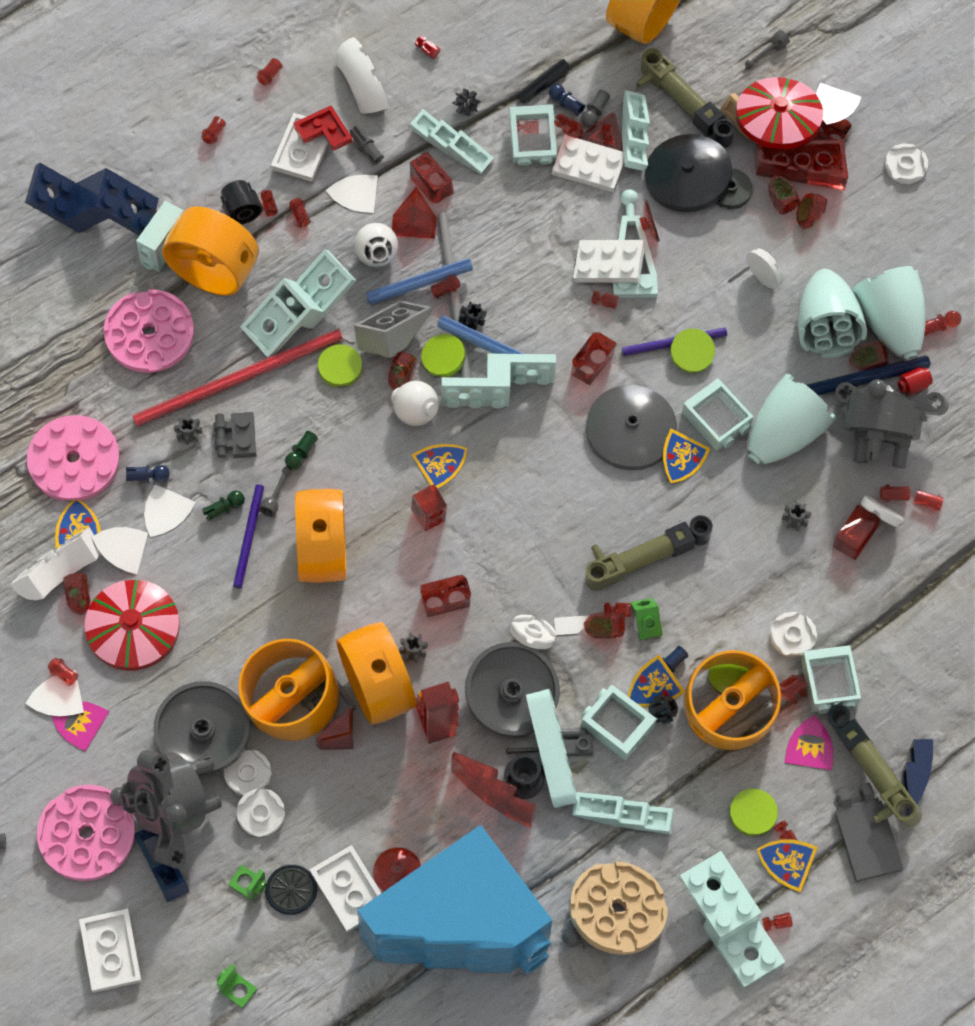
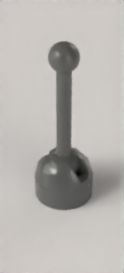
[745,30,790,68]
[258,466,291,517]

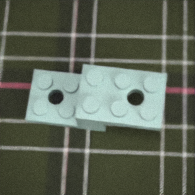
[240,249,357,357]
[441,354,556,409]
[679,851,785,989]

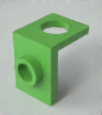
[630,598,663,640]
[228,865,267,901]
[217,964,257,1008]

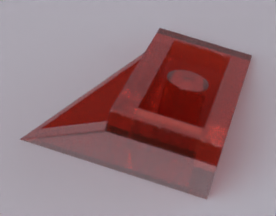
[392,186,437,239]
[316,706,354,750]

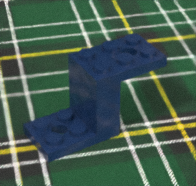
[25,163,159,236]

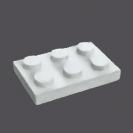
[271,113,328,182]
[552,135,624,193]
[573,240,645,283]
[309,845,381,933]
[79,909,142,993]

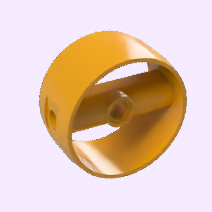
[606,0,680,44]
[162,206,259,296]
[295,488,347,583]
[336,622,417,725]
[238,639,339,741]
[683,650,781,750]

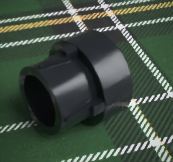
[220,180,263,225]
[504,753,545,799]

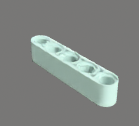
[526,689,578,808]

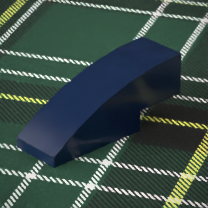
[902,739,933,816]
[135,830,189,903]

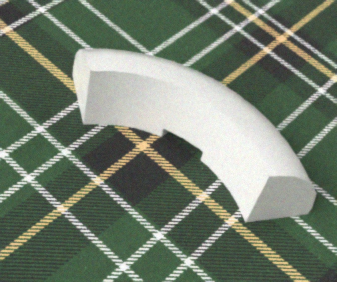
[336,37,390,114]
[10,528,99,601]

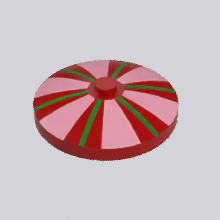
[736,77,823,149]
[85,580,180,671]

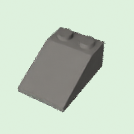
[354,300,432,358]

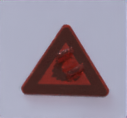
[579,113,623,152]

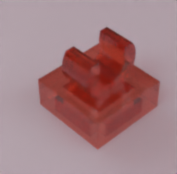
[779,675,807,704]

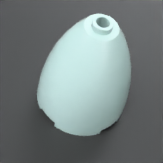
[853,266,926,361]
[798,269,867,357]
[748,374,837,465]

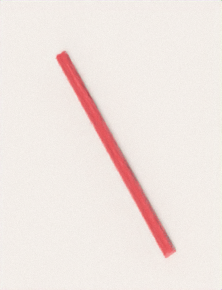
[132,328,343,427]

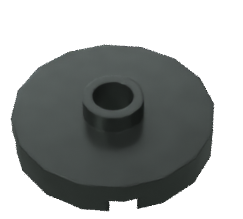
[715,169,752,210]

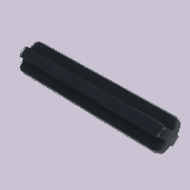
[517,59,569,103]

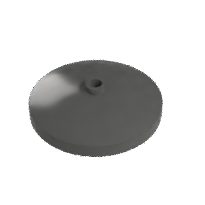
[586,385,677,470]
[465,642,560,737]
[154,681,250,775]

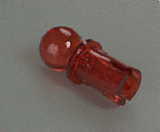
[554,114,583,138]
[924,310,962,336]

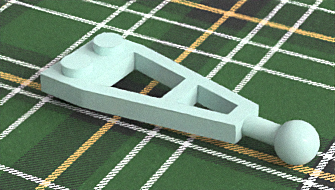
[612,189,658,299]

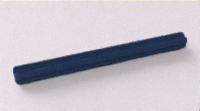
[806,355,931,395]

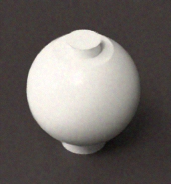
[354,223,398,267]
[391,381,439,426]

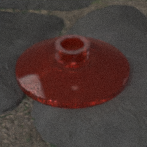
[639,200,660,242]
[373,848,421,891]

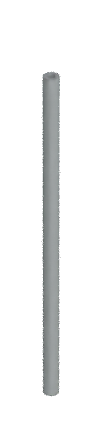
[438,212,471,378]

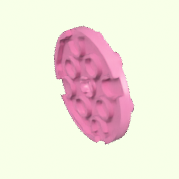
[104,289,194,373]
[27,415,119,501]
[37,785,136,881]

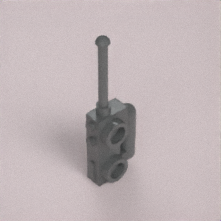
[506,728,593,757]

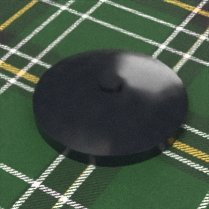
[645,134,732,212]

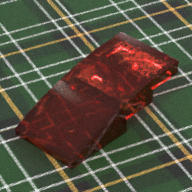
[451,751,536,828]

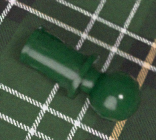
[285,431,318,470]
[202,490,245,521]

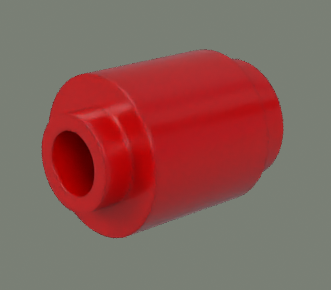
[897,367,933,396]

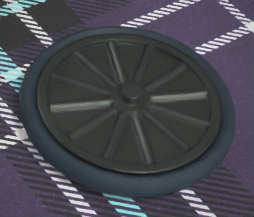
[265,865,317,915]

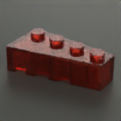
[754,139,848,190]
[416,681,459,744]

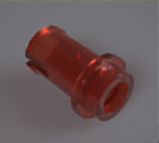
[256,58,283,85]
[201,116,226,144]
[289,198,311,228]
[431,275,461,299]
[880,484,911,502]
[913,489,944,512]
[48,657,79,686]

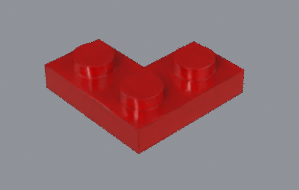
[293,105,352,151]

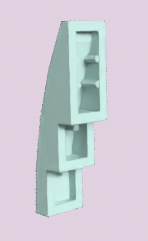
[622,90,650,171]
[408,109,494,174]
[572,792,675,835]

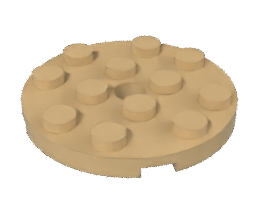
[569,861,668,955]

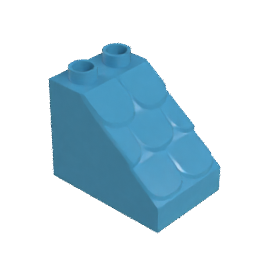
[357,825,552,974]

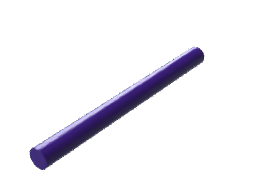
[622,327,727,356]
[233,484,264,589]

